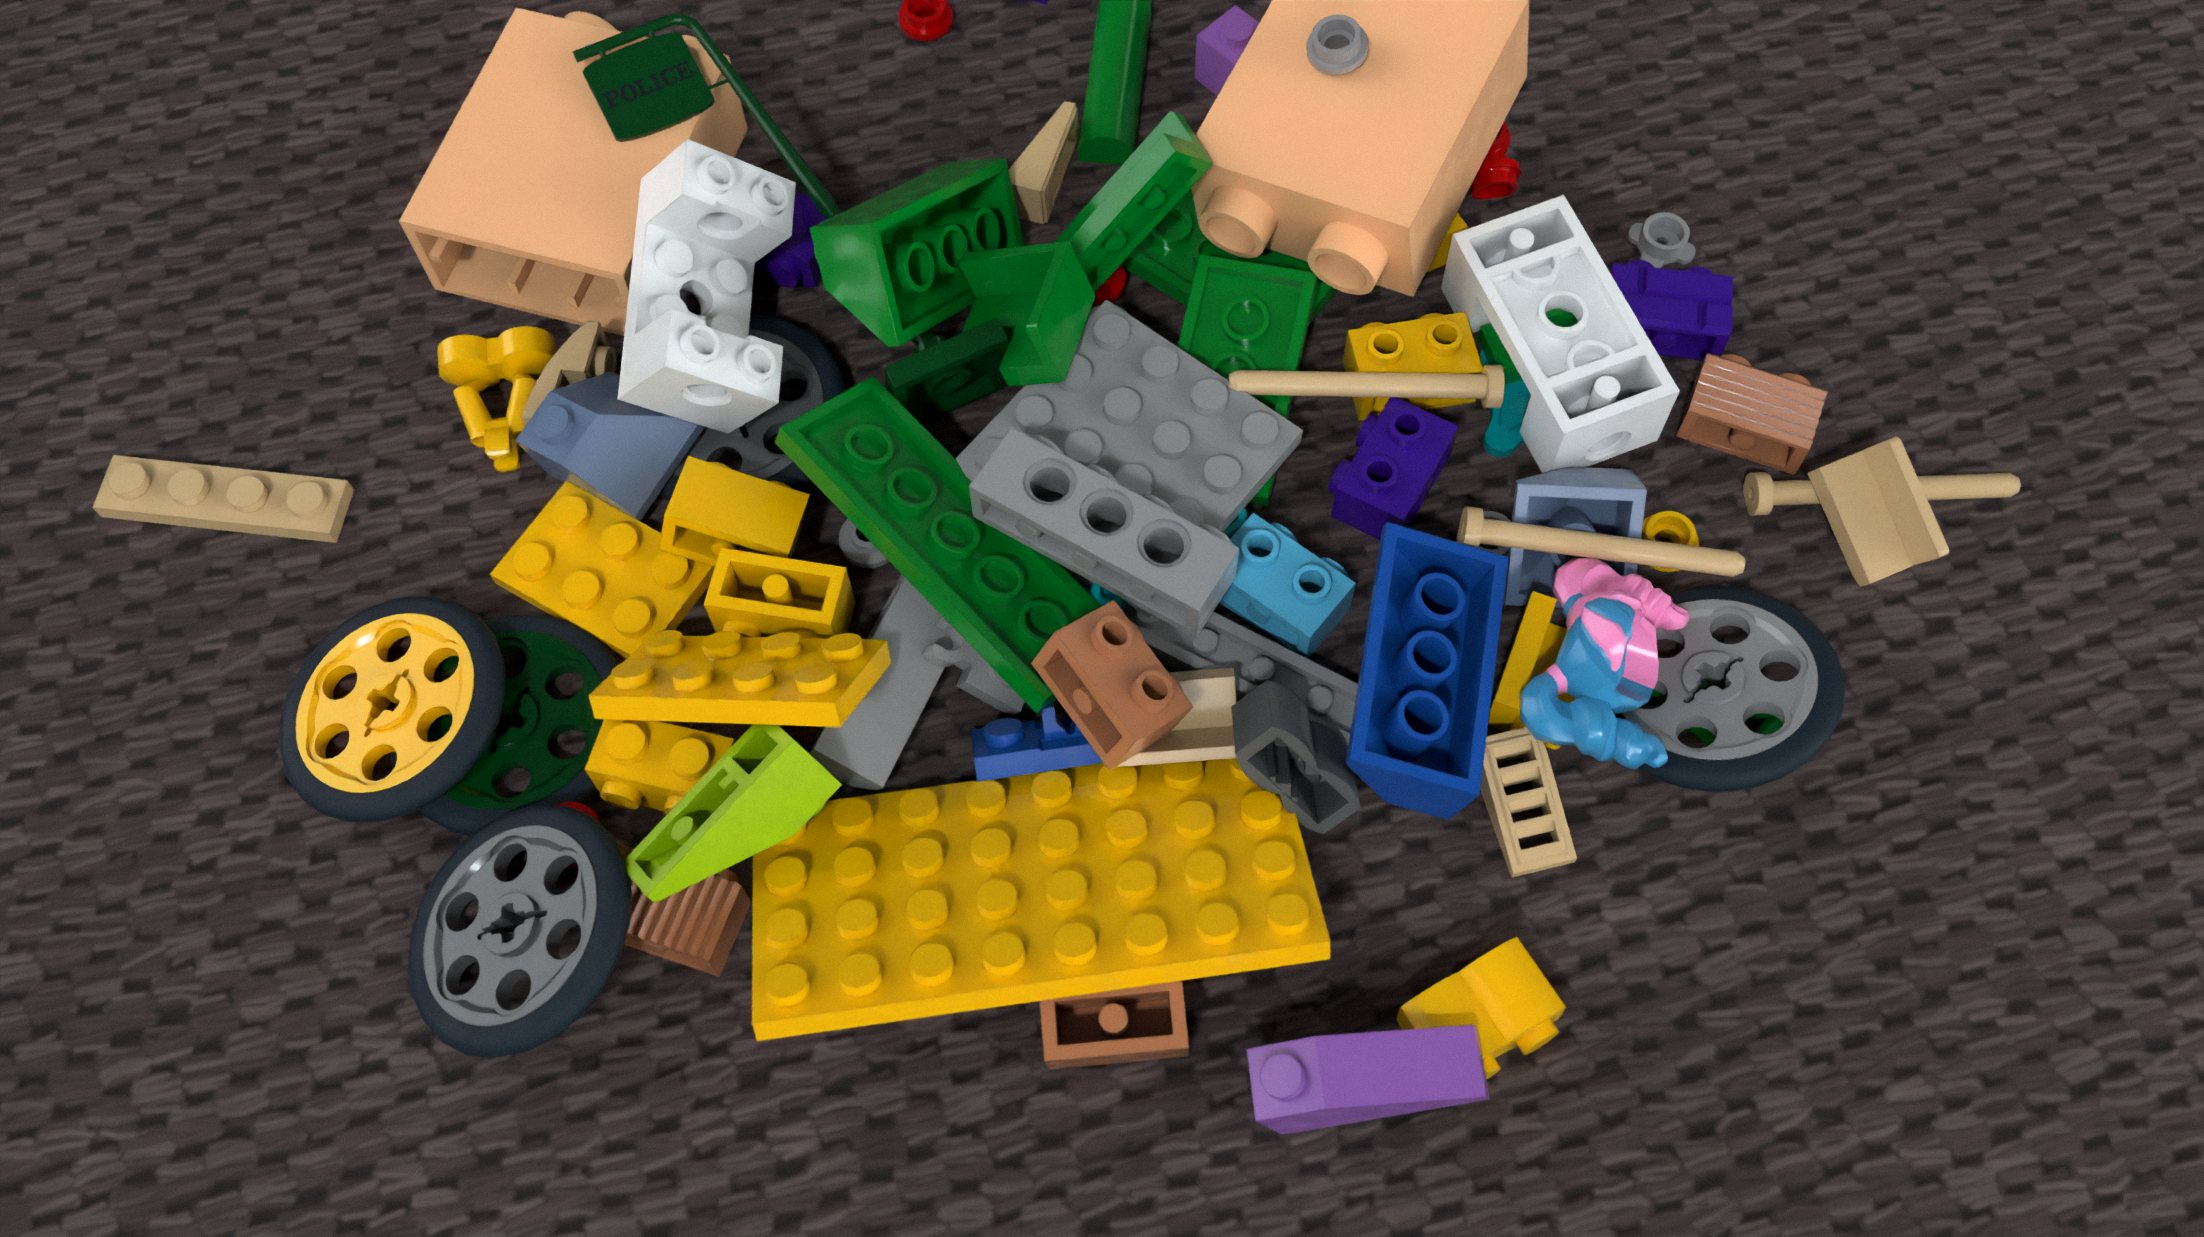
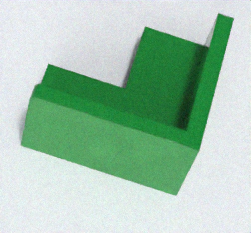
[959,241,1095,387]

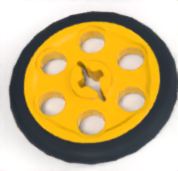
[279,596,506,822]

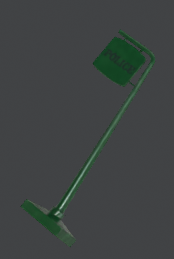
[572,13,1008,425]

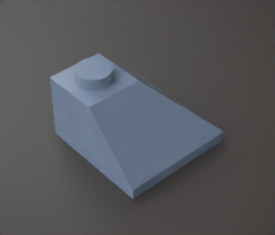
[515,371,705,521]
[1504,467,1647,608]

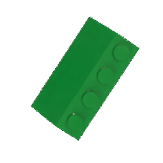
[810,157,1024,347]

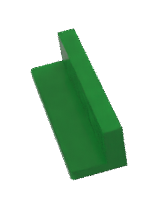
[1053,111,1213,293]

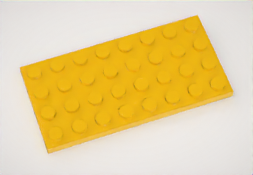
[752,758,1330,1041]

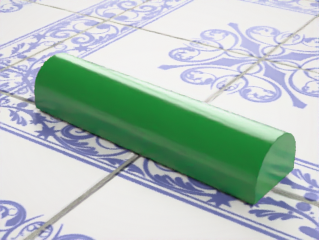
[1078,0,1154,165]

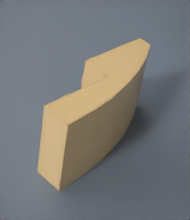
[521,320,617,426]

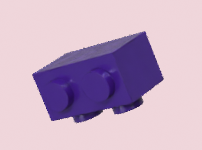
[1327,397,1459,540]

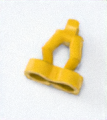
[437,326,557,472]

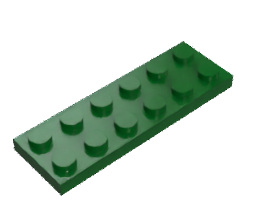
[775,376,1101,714]

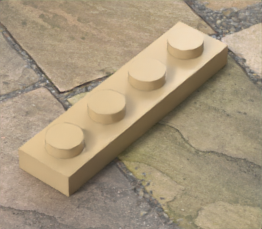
[92,455,354,543]

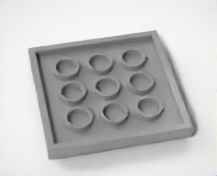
[956,300,1303,618]

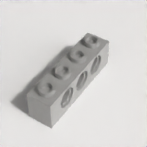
[969,427,1239,638]

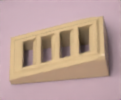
[1009,101,1079,224]
[1480,727,1577,878]

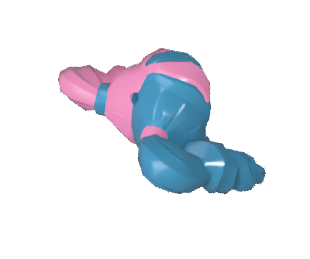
[1520,558,1690,770]

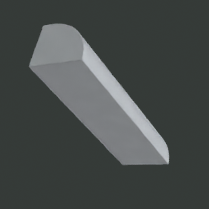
[806,574,953,790]

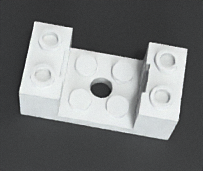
[618,139,796,434]
[1441,195,1680,474]

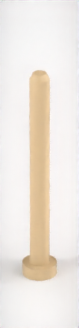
[1228,365,1505,408]
[1743,472,2021,516]
[1458,506,1745,577]

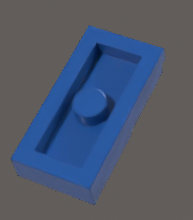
[971,703,1103,782]

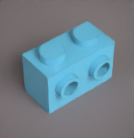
[1220,513,1356,659]

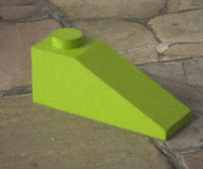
[625,724,842,903]

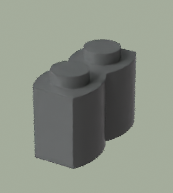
[1231,680,1361,834]

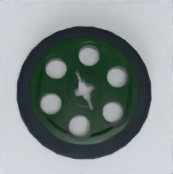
[390,614,621,836]

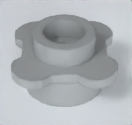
[1628,212,1696,268]

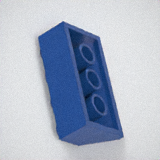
[1346,522,1509,820]

